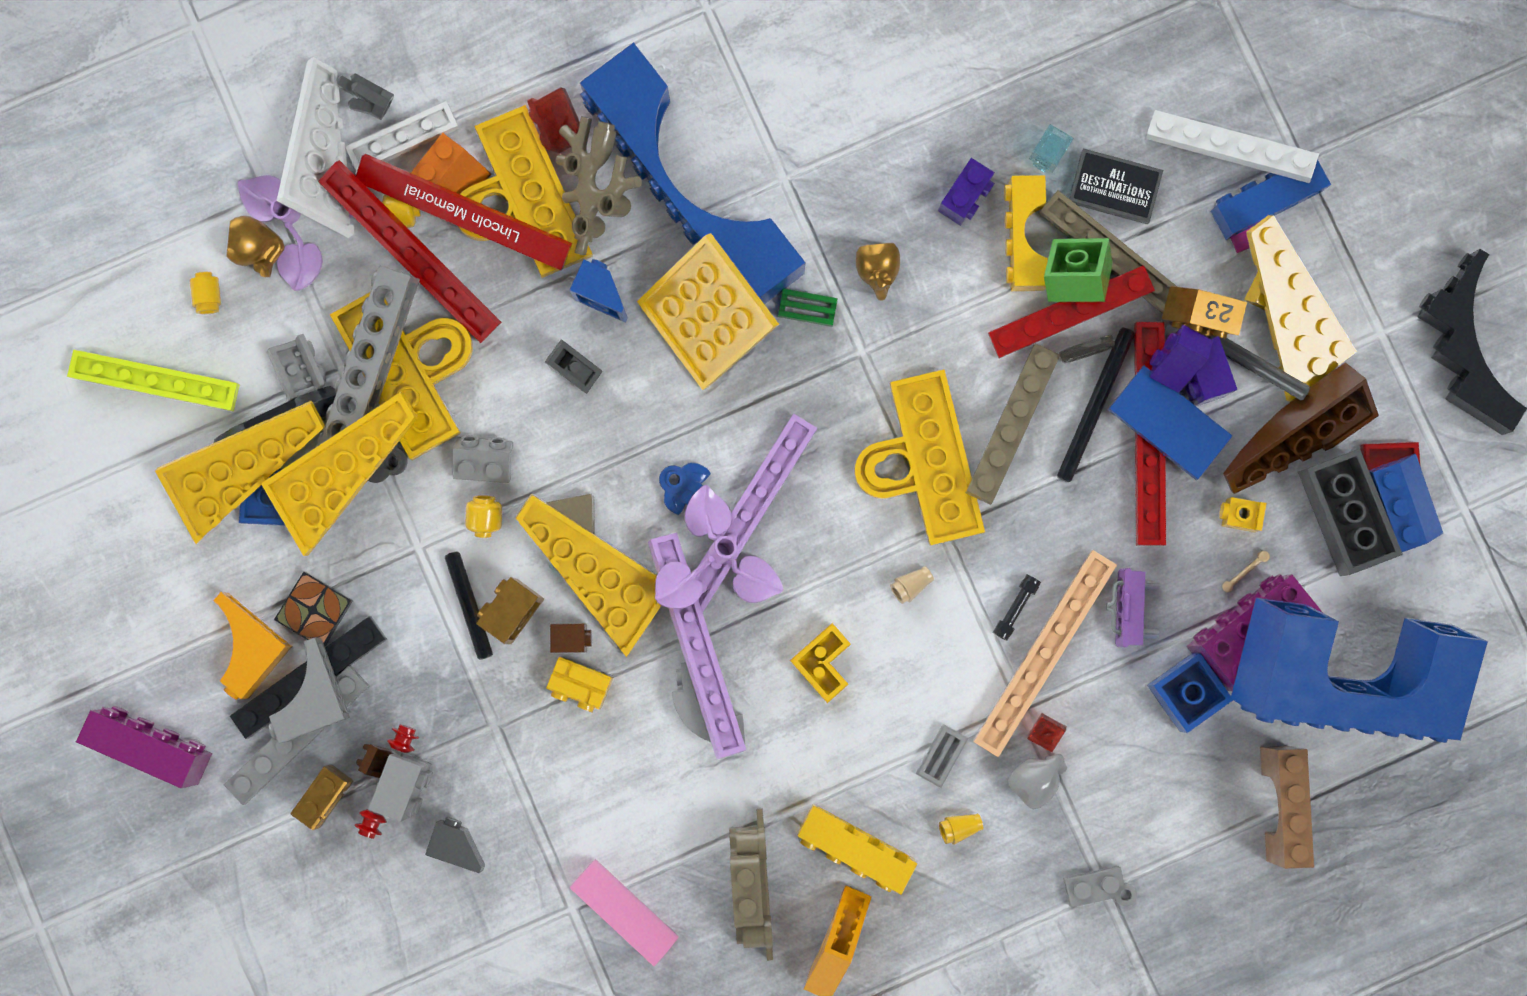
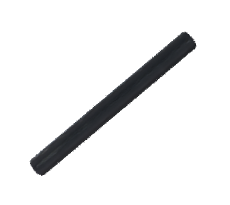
[1057,327,1135,483]

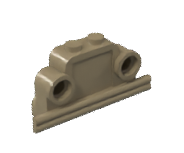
[729,808,773,961]

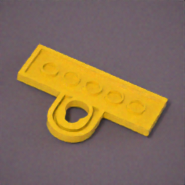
[458,105,593,278]
[330,292,473,460]
[854,369,985,546]

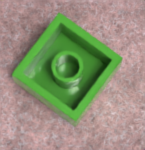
[1044,238,1113,302]

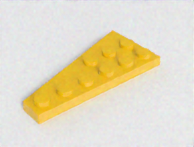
[516,493,662,657]

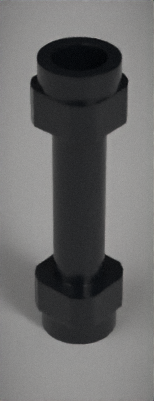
[992,574,1041,641]

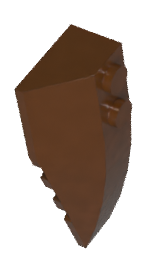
[1223,362,1379,494]

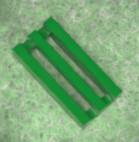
[778,288,838,327]

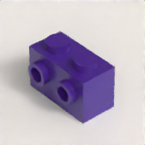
[938,157,995,226]
[1149,325,1213,393]

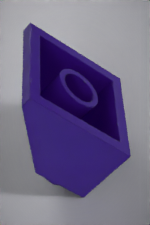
[1182,336,1238,406]

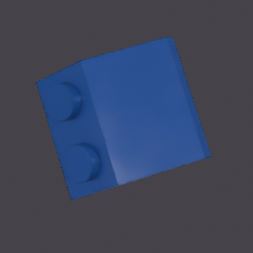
[570,259,628,323]

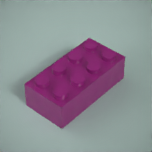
[76,706,213,789]

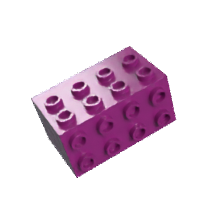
[1187,574,1323,691]

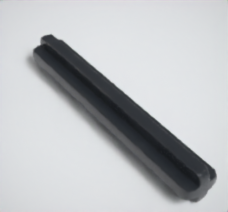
[445,551,493,660]

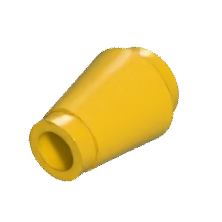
[939,813,983,845]

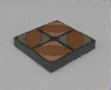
[274,571,353,647]

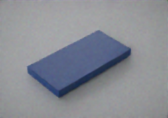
[1108,365,1232,480]

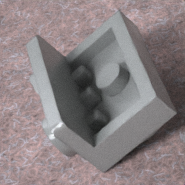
[267,334,326,401]
[453,435,513,483]

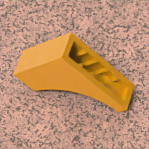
[213,592,293,700]
[804,885,872,996]

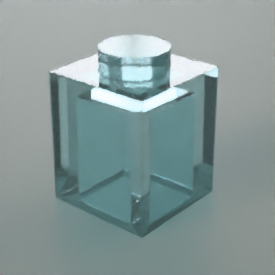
[1029,124,1074,173]

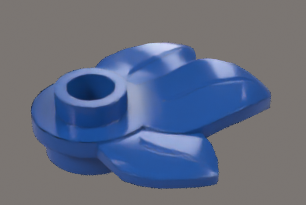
[659,463,711,515]

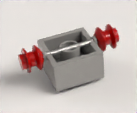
[354,724,433,839]

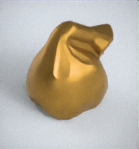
[226,216,285,277]
[856,243,900,301]

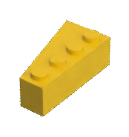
[797,804,918,895]

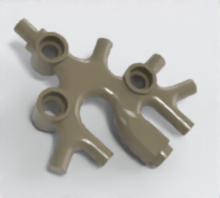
[556,116,642,255]

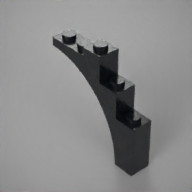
[1417,249,1527,435]

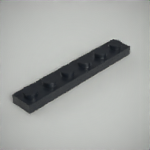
[230,616,387,739]

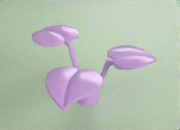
[238,175,356,291]
[655,485,783,609]

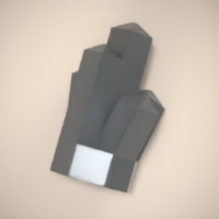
[336,73,394,120]

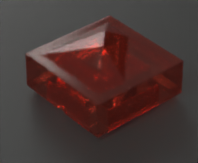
[1027,713,1067,752]

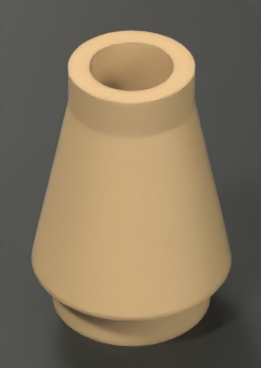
[890,566,934,604]

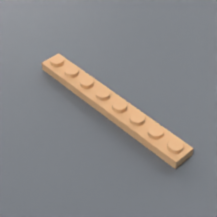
[973,550,1117,757]

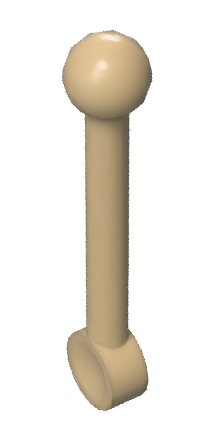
[1222,551,1270,592]

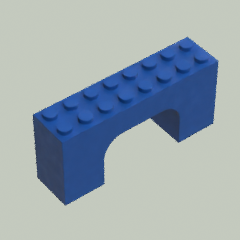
[1231,598,1488,743]

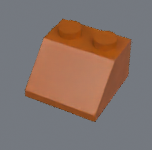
[411,132,491,194]

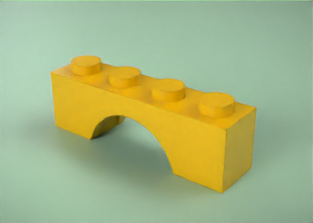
[1004,175,1048,291]

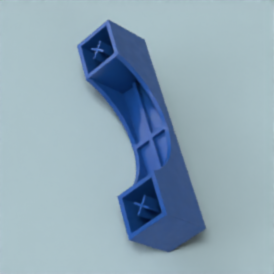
[580,42,806,304]

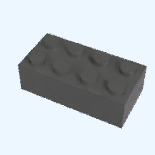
[1298,449,1403,576]

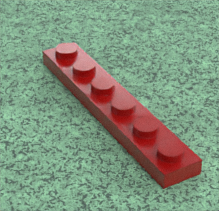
[988,265,1155,358]

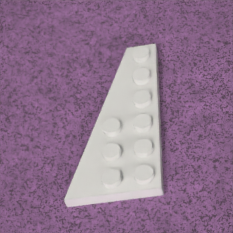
[277,57,355,238]

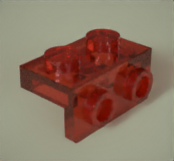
[527,87,580,153]

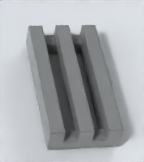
[915,724,968,788]

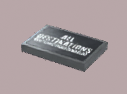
[1069,148,1164,225]

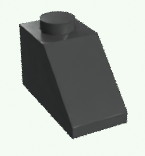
[425,817,485,873]

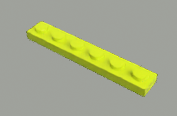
[67,349,240,412]

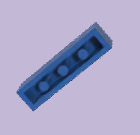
[1210,159,1331,240]

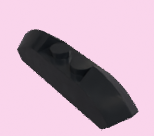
[214,386,336,443]

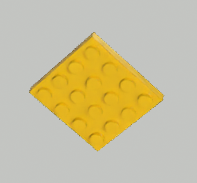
[637,233,779,390]

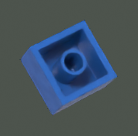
[1147,653,1233,733]

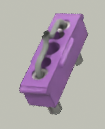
[1106,568,1161,647]

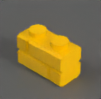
[546,657,614,713]

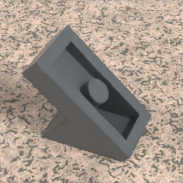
[545,339,603,394]

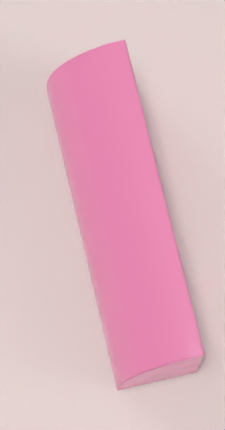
[569,859,679,966]

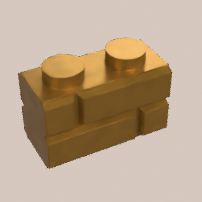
[290,765,353,830]

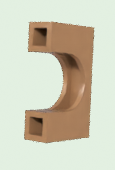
[1260,746,1314,869]

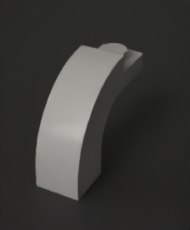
[672,662,745,744]

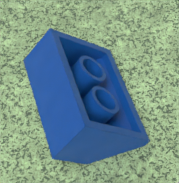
[1369,454,1443,552]

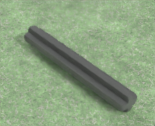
[1209,336,1310,400]

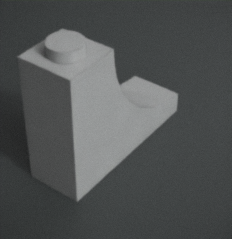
[269,638,350,744]

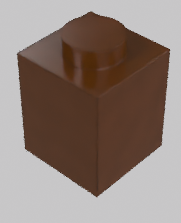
[550,624,592,653]

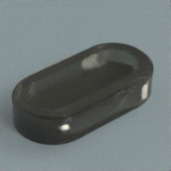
[1059,335,1115,364]

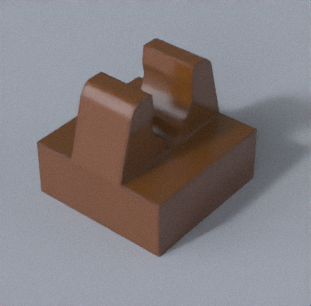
[356,744,393,778]

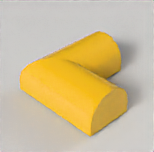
[790,623,851,703]

